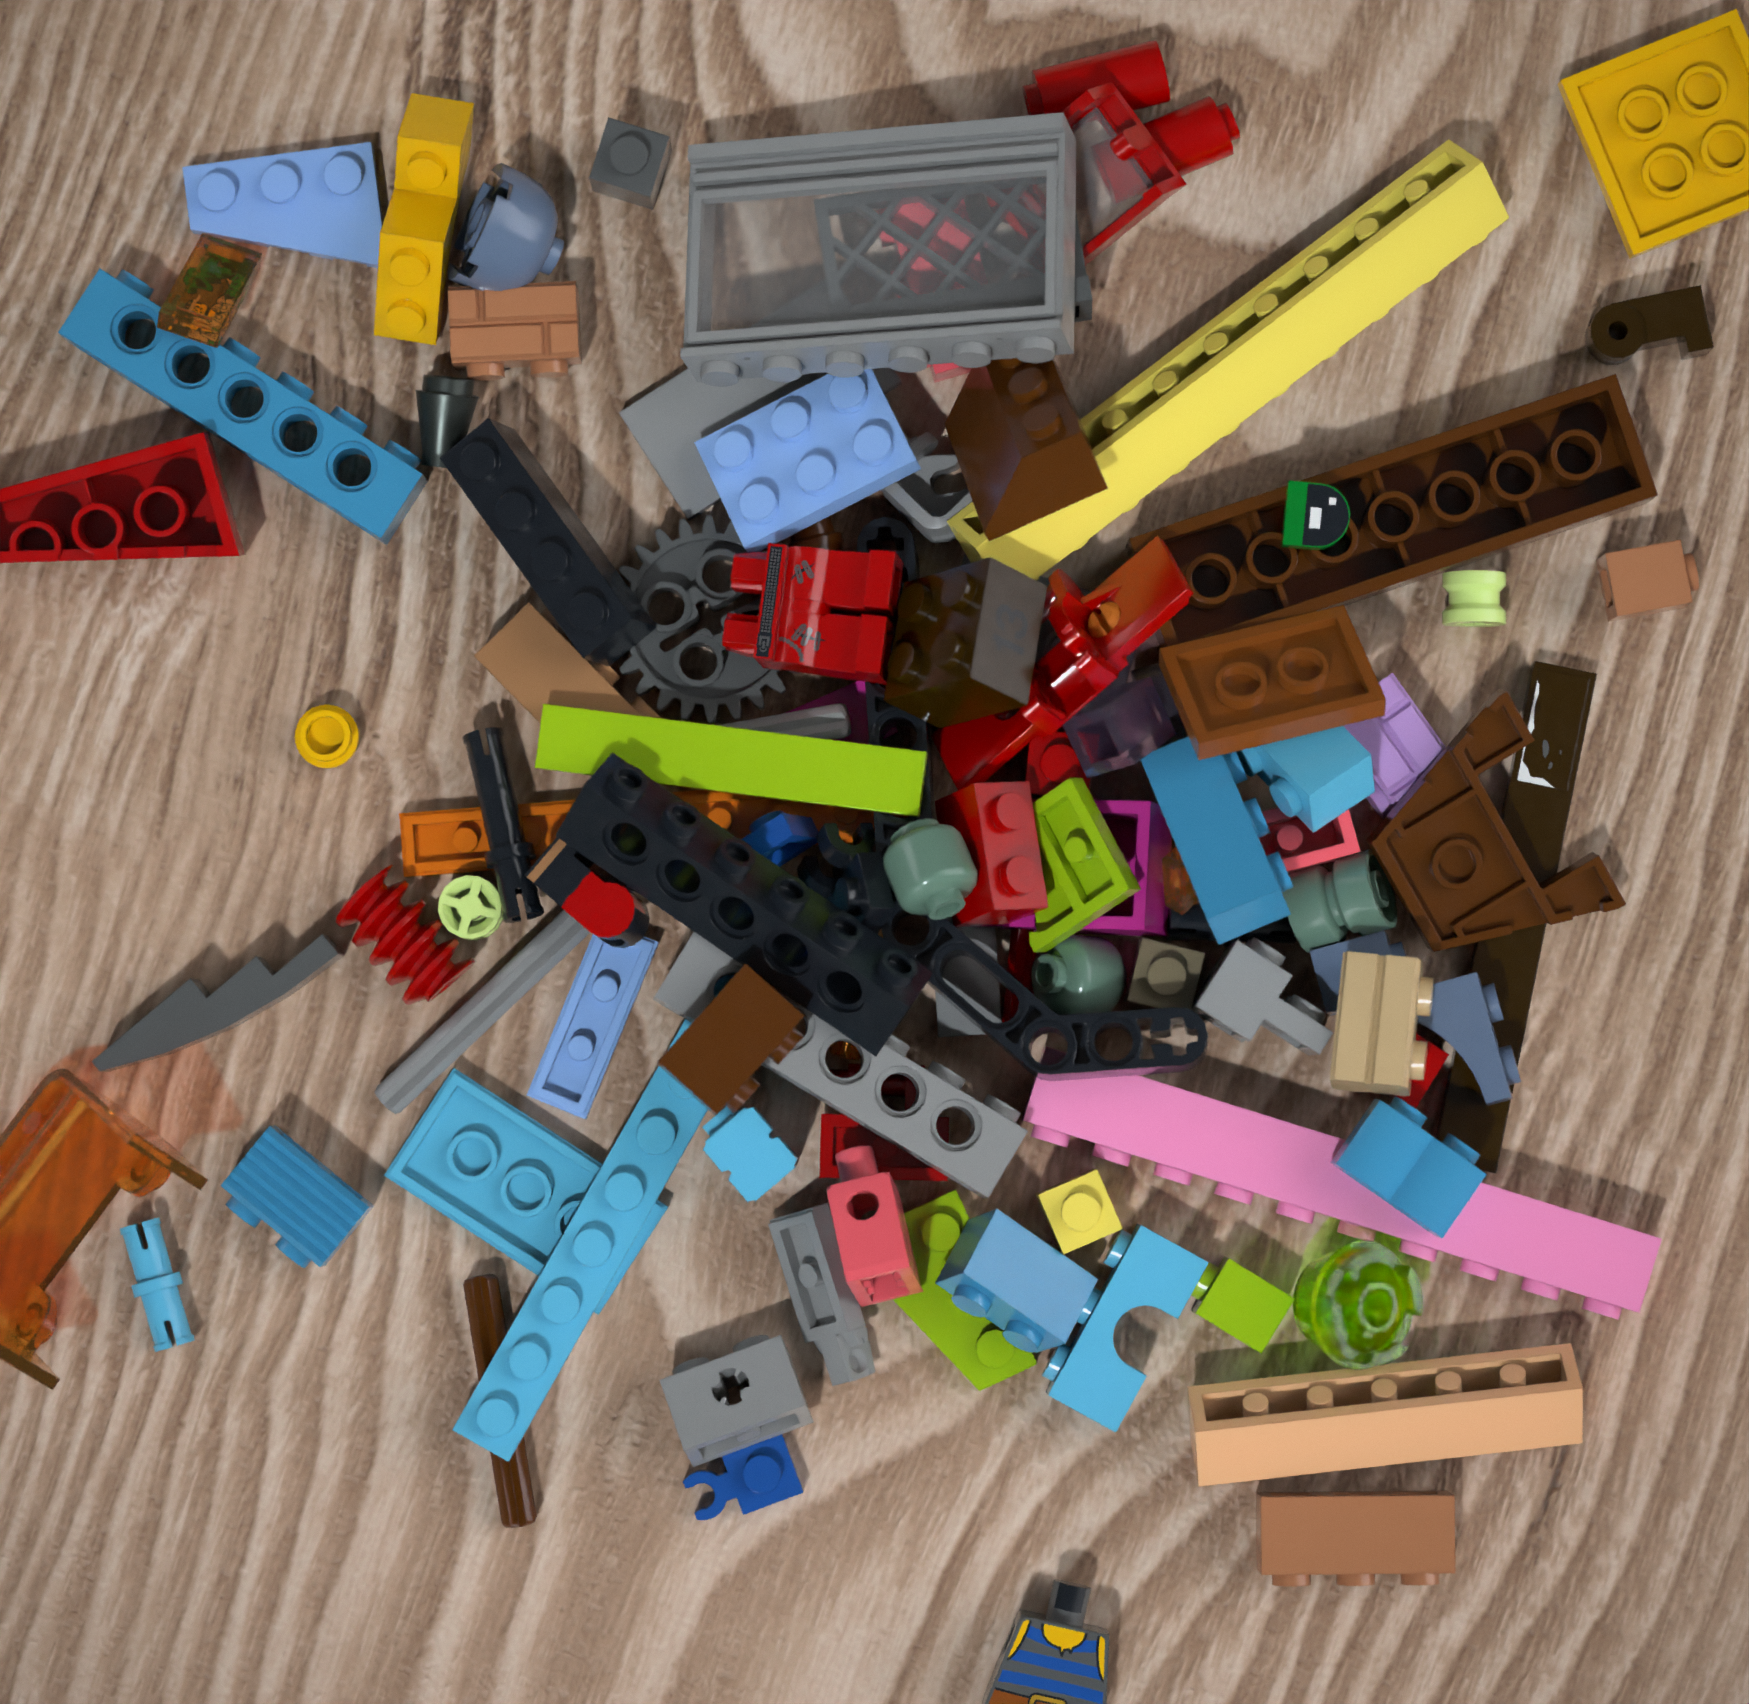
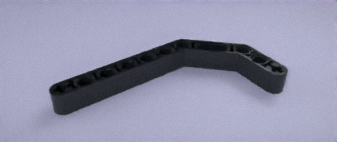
[857,517,1209,1081]

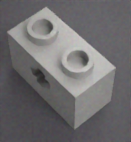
[660,1335,814,1467]

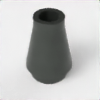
[416,375,479,468]

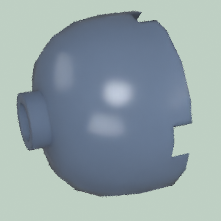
[448,163,564,291]

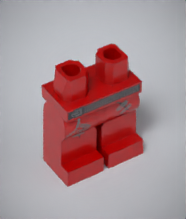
[722,543,904,685]

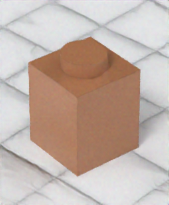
[1596,539,1699,622]

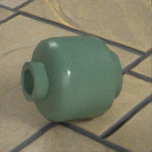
[883,818,978,920]
[1031,935,1127,1015]

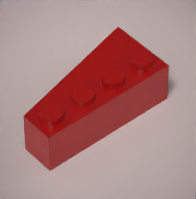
[0,432,245,563]

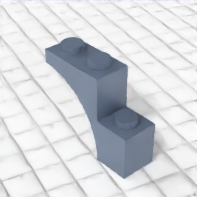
[1310,931,1521,1106]

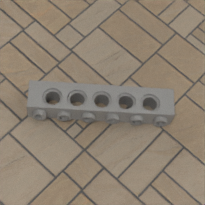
[653,932,1028,1198]

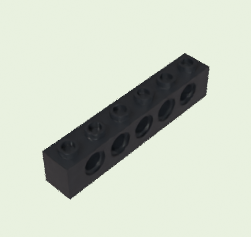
[555,752,933,1056]

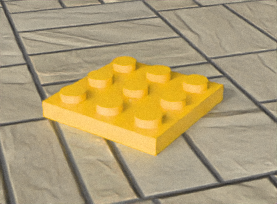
[1557,9,1749,259]

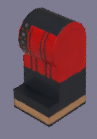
[525,837,650,948]

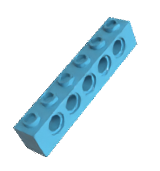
[58,268,428,545]

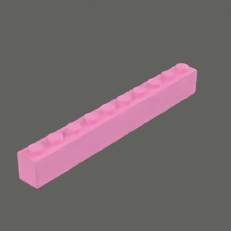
[1021,1047,1662,1320]

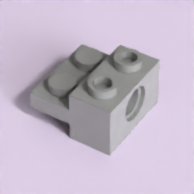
[1191,937,1333,1056]

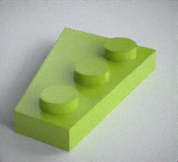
[893,1189,1037,1391]

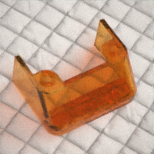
[0,1068,208,1390]

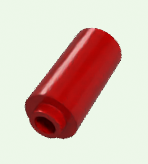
[1022,40,1170,122]
[1092,96,1240,204]

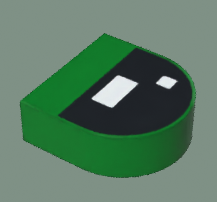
[1281,480,1350,550]

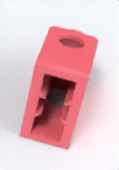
[826,1146,923,1307]

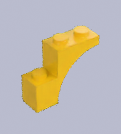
[374,93,474,345]

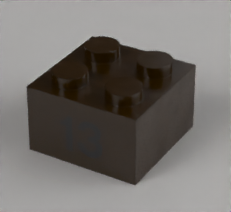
[883,557,1047,729]

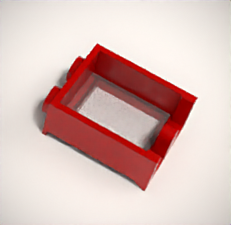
[987,81,1187,275]

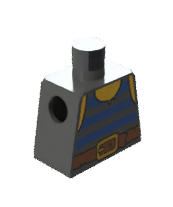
[982,1579,1109,1704]

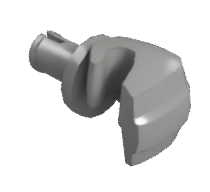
[881,432,973,543]

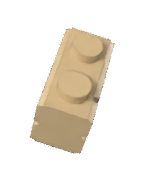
[1330,951,1434,1096]

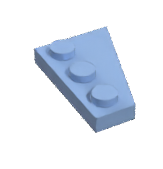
[182,142,383,268]

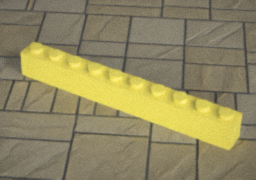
[946,139,1509,581]

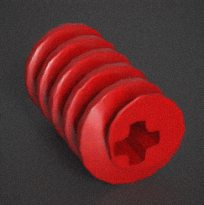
[335,864,476,1005]

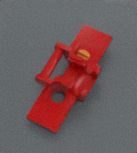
[931,536,1194,790]

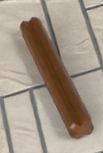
[463,1274,537,1528]

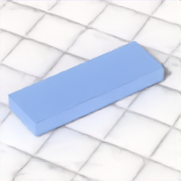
[527,934,659,1120]

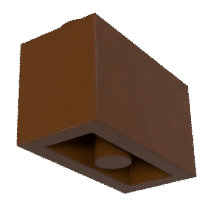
[657,963,804,1116]

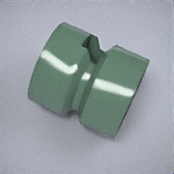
[1283,849,1397,953]

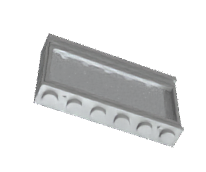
[680,112,1076,387]

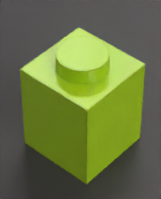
[1191,1256,1295,1354]

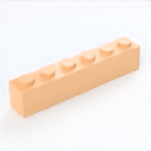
[1187,1343,1583,1487]

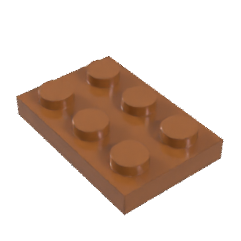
[1159,605,1386,761]

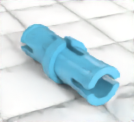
[119,1217,195,1352]

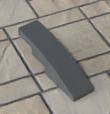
[91,934,345,1072]

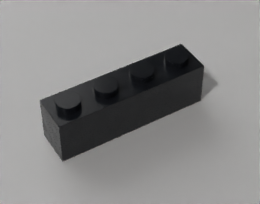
[440,418,657,666]

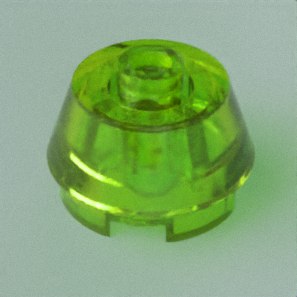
[1293,1241,1423,1370]

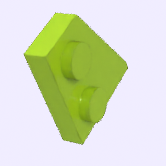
[1029,777,1141,953]

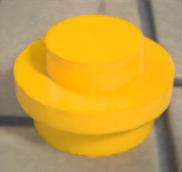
[295,704,359,769]

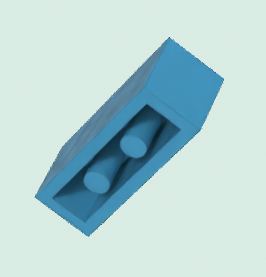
[1140,737,1293,945]

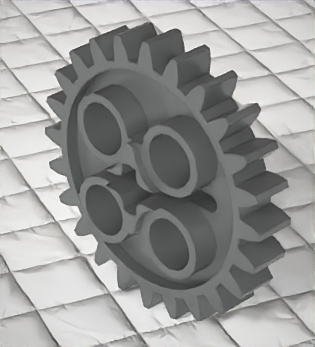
[619,515,800,724]

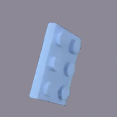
[694,369,921,553]

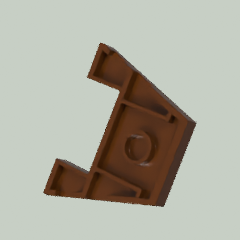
[1366,689,1626,952]

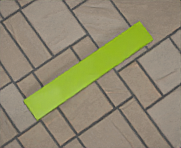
[535,704,928,817]

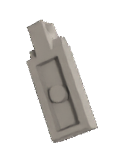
[768,1203,875,1386]

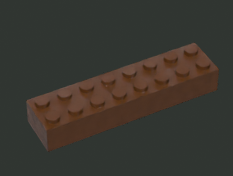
[1125,374,1658,648]

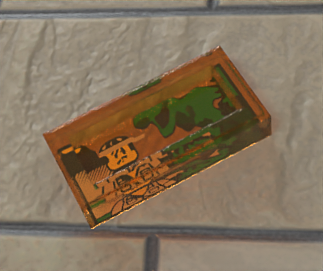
[157,233,262,348]

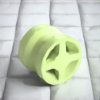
[1442,570,1506,627]
[438,875,503,940]

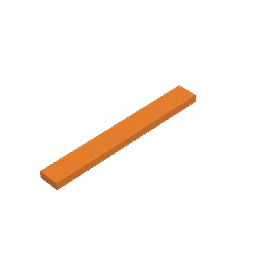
[399,790,909,878]

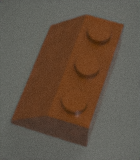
[944,358,1108,541]

